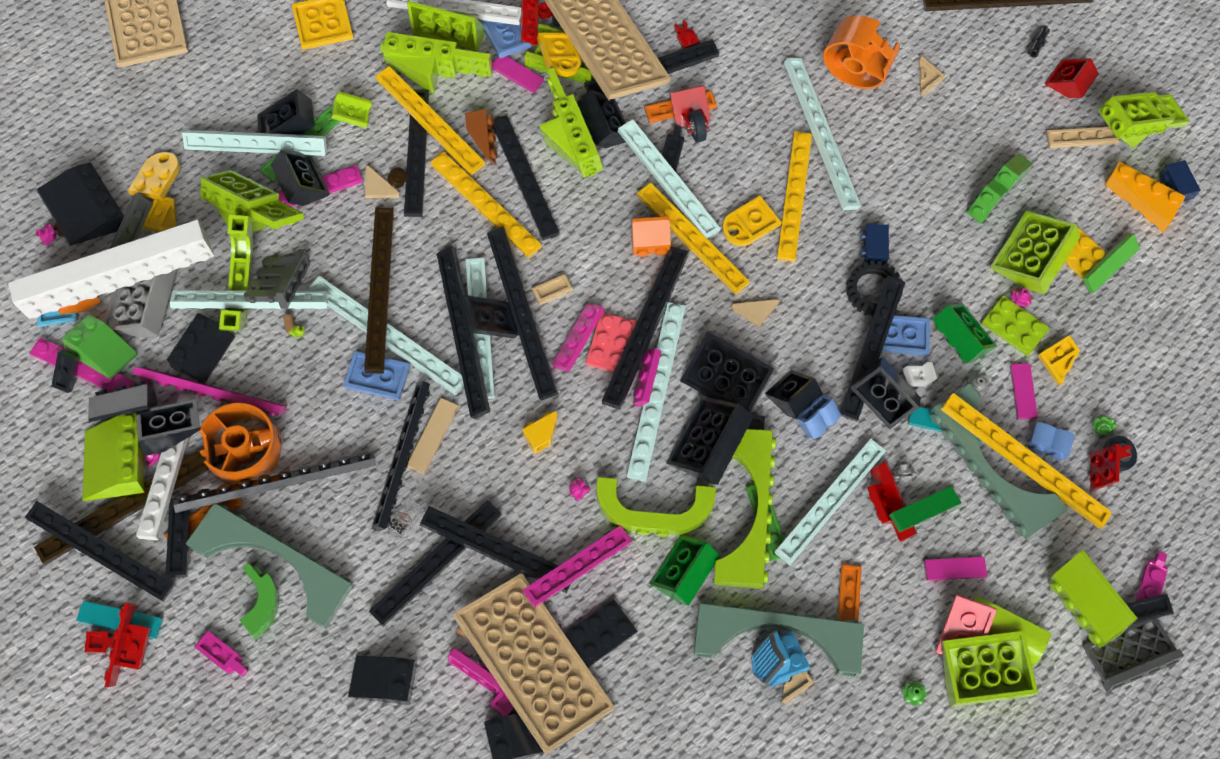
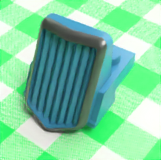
[752,631,810,687]

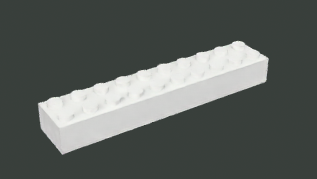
[8,220,214,319]

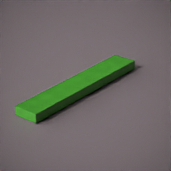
[259,104,341,183]

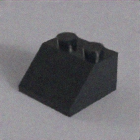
[765,370,823,420]

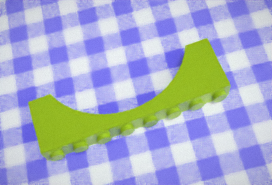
[714,429,776,589]

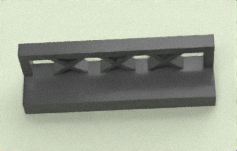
[109,193,153,249]

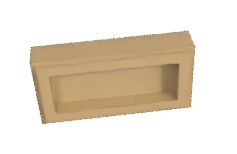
[531,274,573,306]

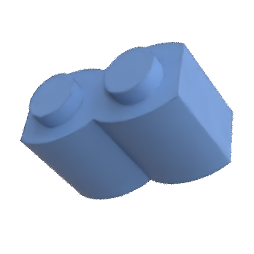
[797,394,841,439]
[1028,422,1075,461]

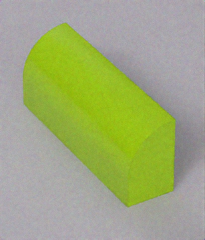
[972,595,1052,666]

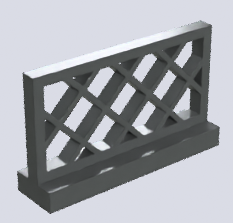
[1083,618,1184,693]

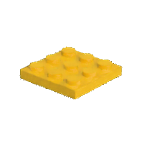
[291,0,354,50]

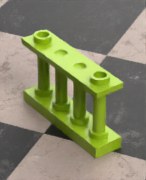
[524,24,593,84]

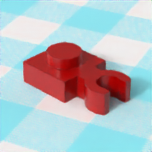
[674,21,700,49]
[84,631,116,654]

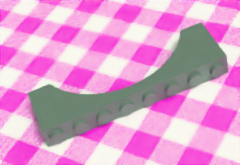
[929,384,1068,539]
[186,504,353,629]
[694,602,864,677]

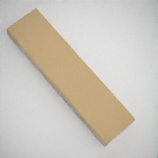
[1046,126,1120,148]
[407,398,459,474]

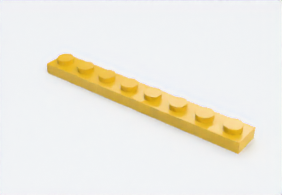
[376,66,485,176]
[777,131,812,262]
[430,151,542,258]
[637,182,750,295]

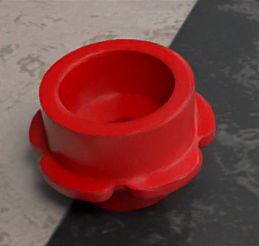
[538,3,552,19]

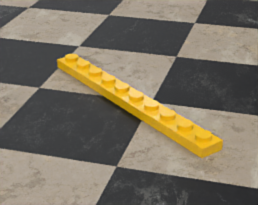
[940,393,1112,529]

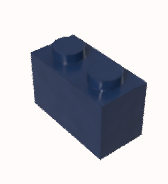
[1159,160,1201,201]
[860,223,889,265]

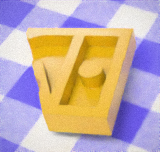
[143,196,177,233]
[1037,335,1080,386]

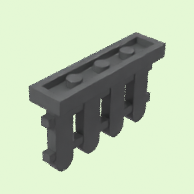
[244,249,310,309]

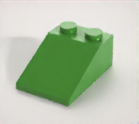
[62,314,137,379]

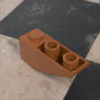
[465,109,498,165]

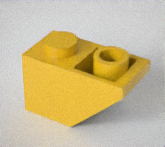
[522,411,558,454]

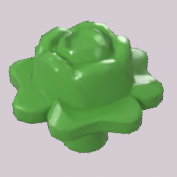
[1092,415,1117,437]
[902,680,927,706]

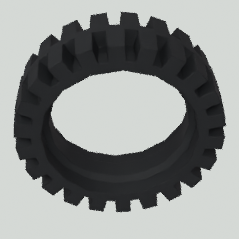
[846,261,904,316]

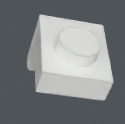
[903,362,937,387]

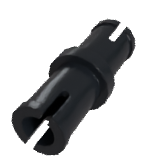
[1027,25,1050,58]

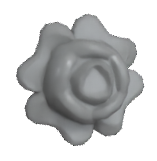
[967,374,990,396]
[892,461,917,482]

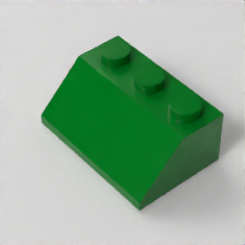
[932,303,997,363]
[649,535,720,606]

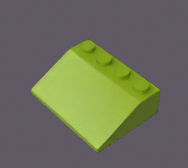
[407,1,485,51]
[990,211,1080,295]
[82,413,145,501]
[1049,550,1137,649]
[942,631,1038,707]

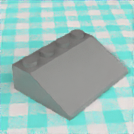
[103,269,177,337]

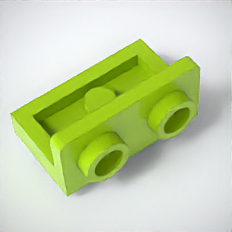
[331,91,372,128]

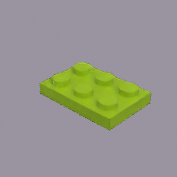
[981,295,1050,357]

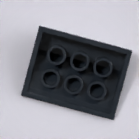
[37,162,124,246]
[681,331,777,413]
[666,396,754,485]

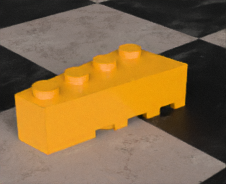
[1105,162,1186,233]

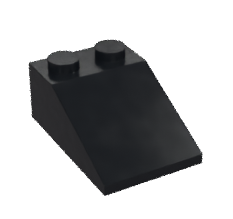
[257,89,315,135]
[136,399,200,456]
[348,655,417,706]
[484,713,557,759]

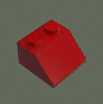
[1045,58,1099,98]

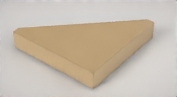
[919,56,945,97]
[365,166,400,198]
[731,299,780,328]
[781,671,815,705]

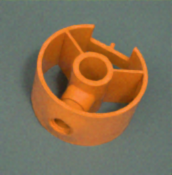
[823,15,900,89]
[199,403,282,485]

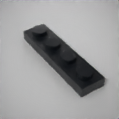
[165,498,191,578]

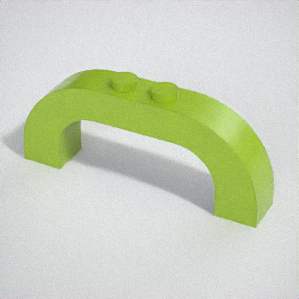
[219,215,253,332]
[596,477,716,537]

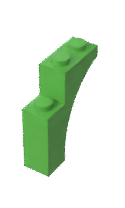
[967,154,1033,224]

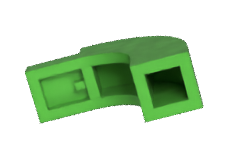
[240,563,279,639]

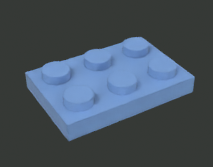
[479,20,532,58]
[872,315,930,356]
[343,351,411,401]

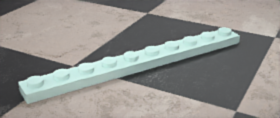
[784,58,861,210]
[307,276,464,396]
[627,302,686,482]

